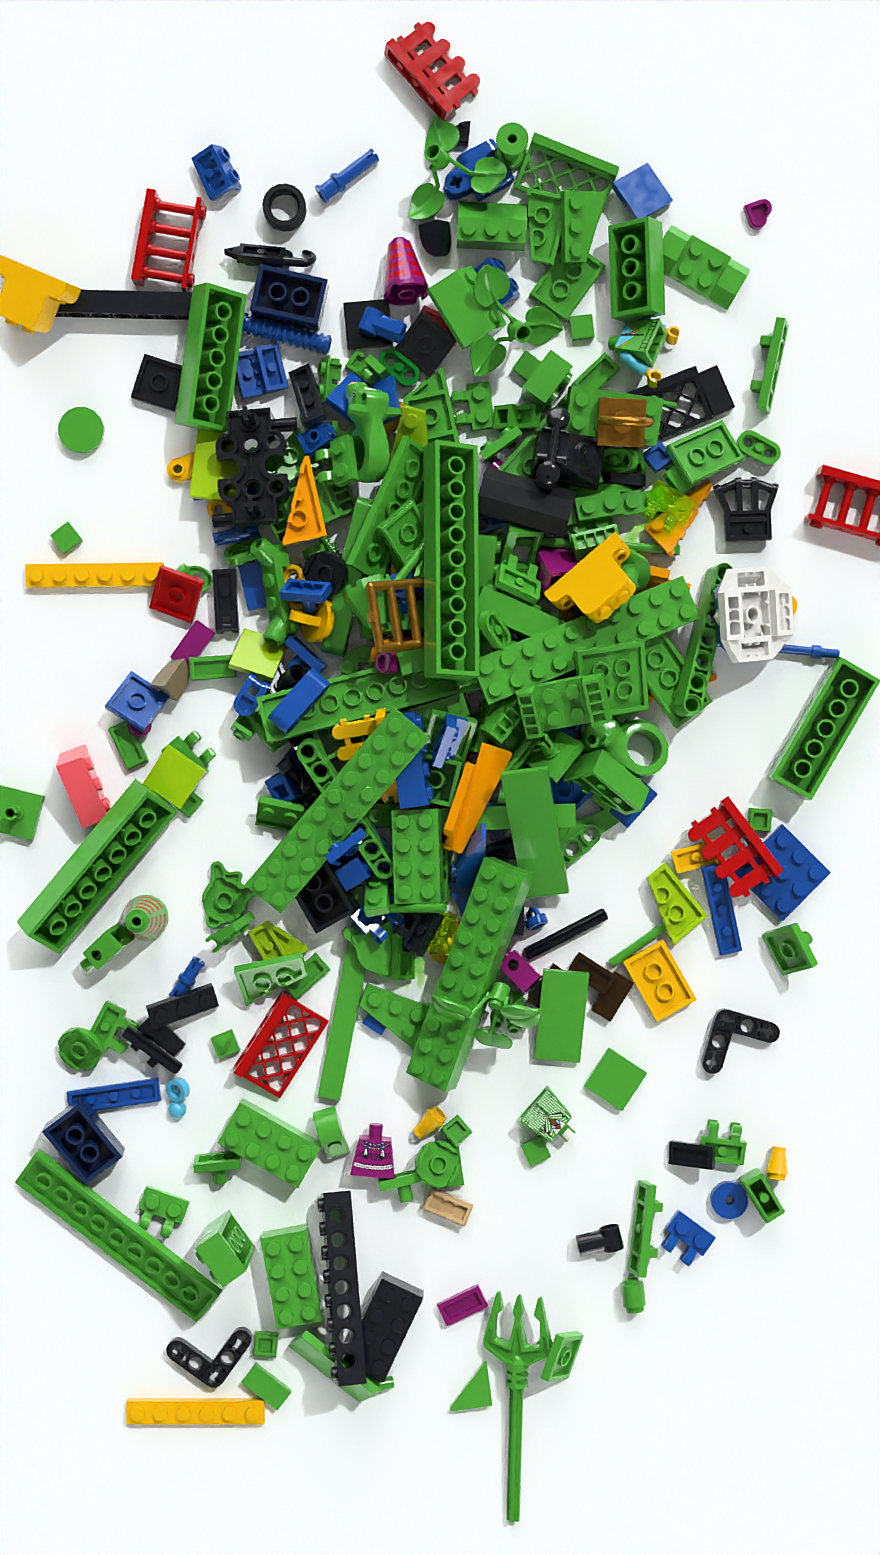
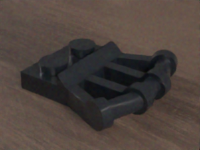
[713,477,779,542]

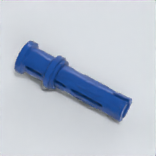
[314,148,380,204]

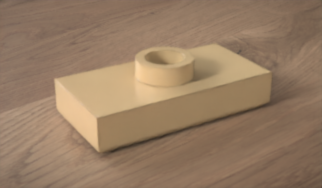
[422,1187,474,1227]

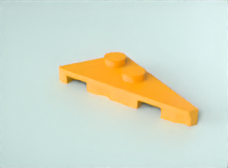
[282,456,327,546]
[644,480,712,558]

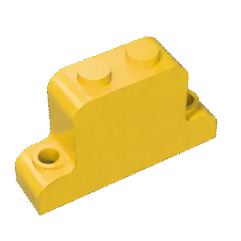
[0,255,81,335]
[544,532,636,623]

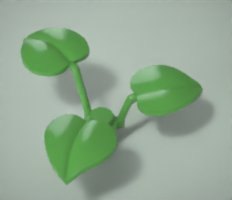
[407,116,507,220]
[470,264,564,376]
[432,982,541,1049]

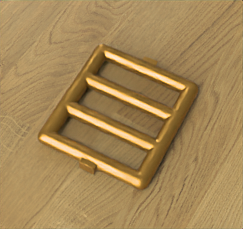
[366,578,424,653]

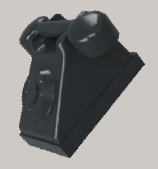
[529,406,605,490]

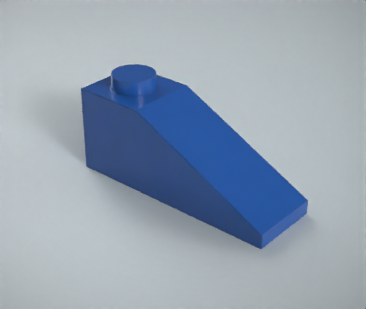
[451,823,486,889]

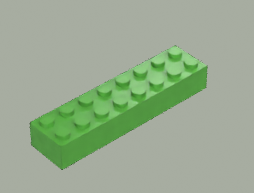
[17,778,177,954]

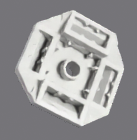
[713,566,794,663]

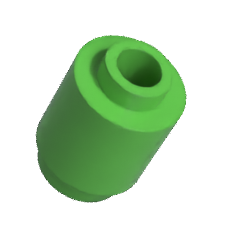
[621,1277,646,1314]

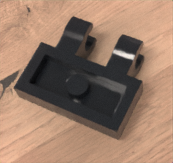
[394,913,445,957]
[130,1017,186,1069]

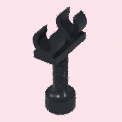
[275,755,321,809]

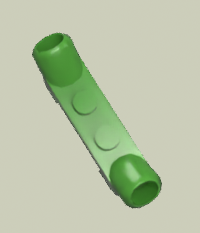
[250,538,299,646]

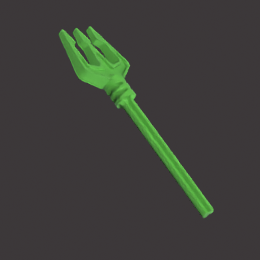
[483,1291,552,1523]

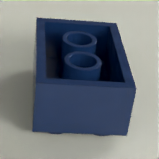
[250,264,329,331]
[42,1096,125,1185]

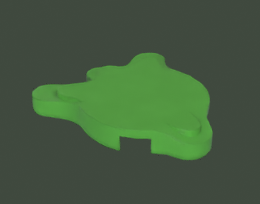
[202,861,257,929]
[342,918,396,979]

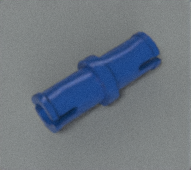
[212,525,260,547]
[168,956,205,997]

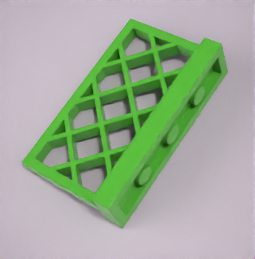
[514,132,620,222]

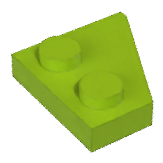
[248,920,309,960]

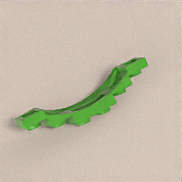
[567,484,666,526]

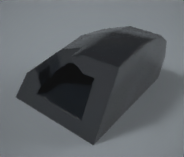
[418,219,452,257]

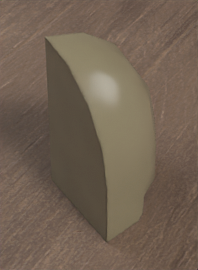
[150,658,190,701]

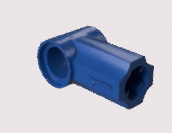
[357,307,407,344]

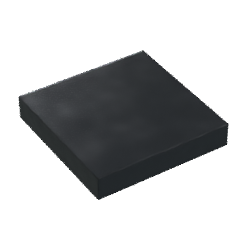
[343,299,393,350]
[394,312,457,377]
[131,353,182,412]

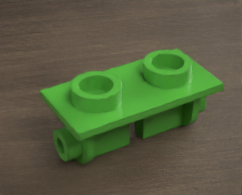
[317,355,342,403]

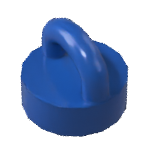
[524,907,548,931]

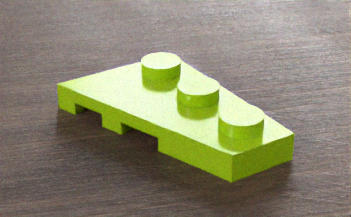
[388,405,429,468]
[646,863,708,945]

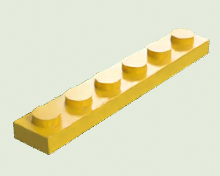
[25,562,164,588]
[126,1398,265,1424]

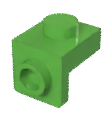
[230,715,255,742]

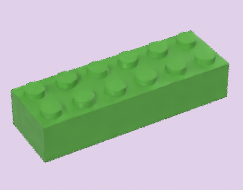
[175,282,247,433]
[767,657,880,800]

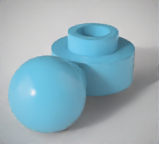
[166,1077,190,1119]

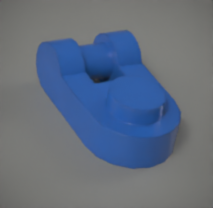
[233,673,270,716]

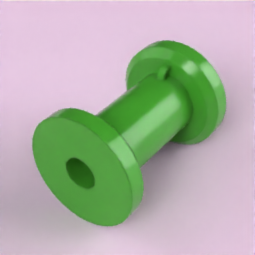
[494,122,529,171]

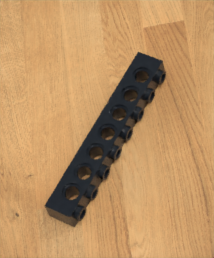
[317,1190,367,1387]

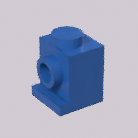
[296,422,336,458]
[264,772,302,803]

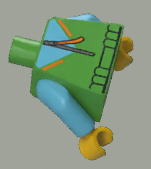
[608,318,680,388]

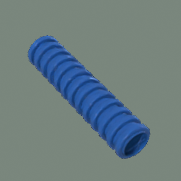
[242,312,332,356]

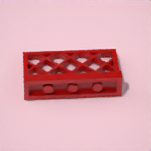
[233,991,329,1098]

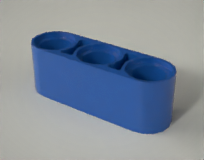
[268,668,331,734]

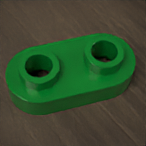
[379,348,420,387]

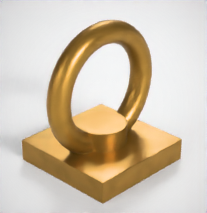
[596,397,654,447]

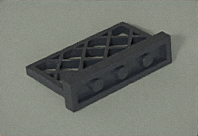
[627,366,713,449]

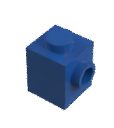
[334,855,374,892]

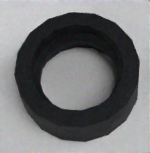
[262,183,307,232]

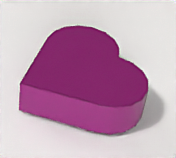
[743,199,772,230]

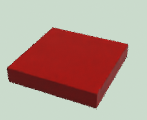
[149,565,205,624]

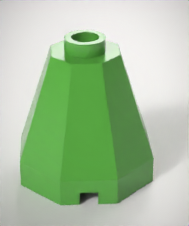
[342,574,391,632]

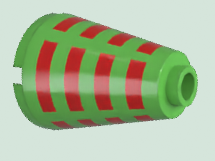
[122,894,169,941]

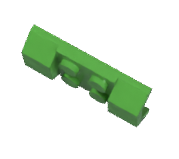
[663,224,750,310]

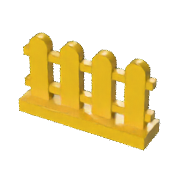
[332,708,399,803]

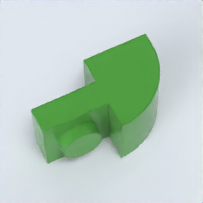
[493,403,541,432]
[313,1106,350,1160]

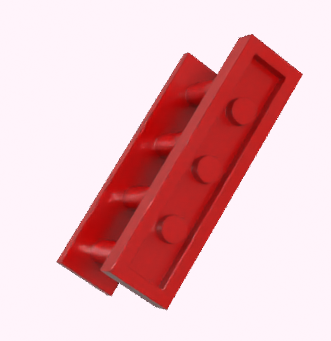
[131,188,207,292]
[803,464,880,546]

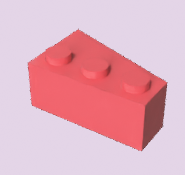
[56,744,111,828]

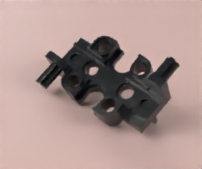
[212,406,298,533]

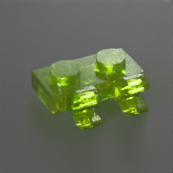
[643,479,698,533]
[429,913,457,955]

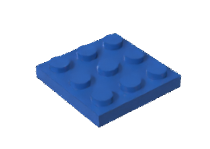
[735,824,831,921]

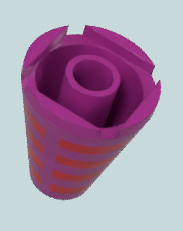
[383,237,429,306]

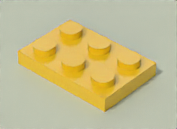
[622,939,697,1022]

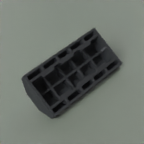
[478,467,576,538]

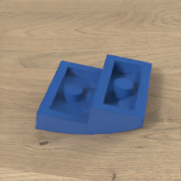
[236,343,289,400]

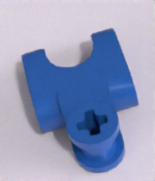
[443,139,515,201]

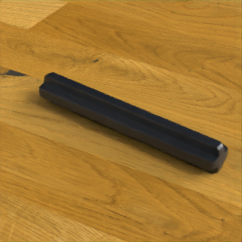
[524,908,608,959]

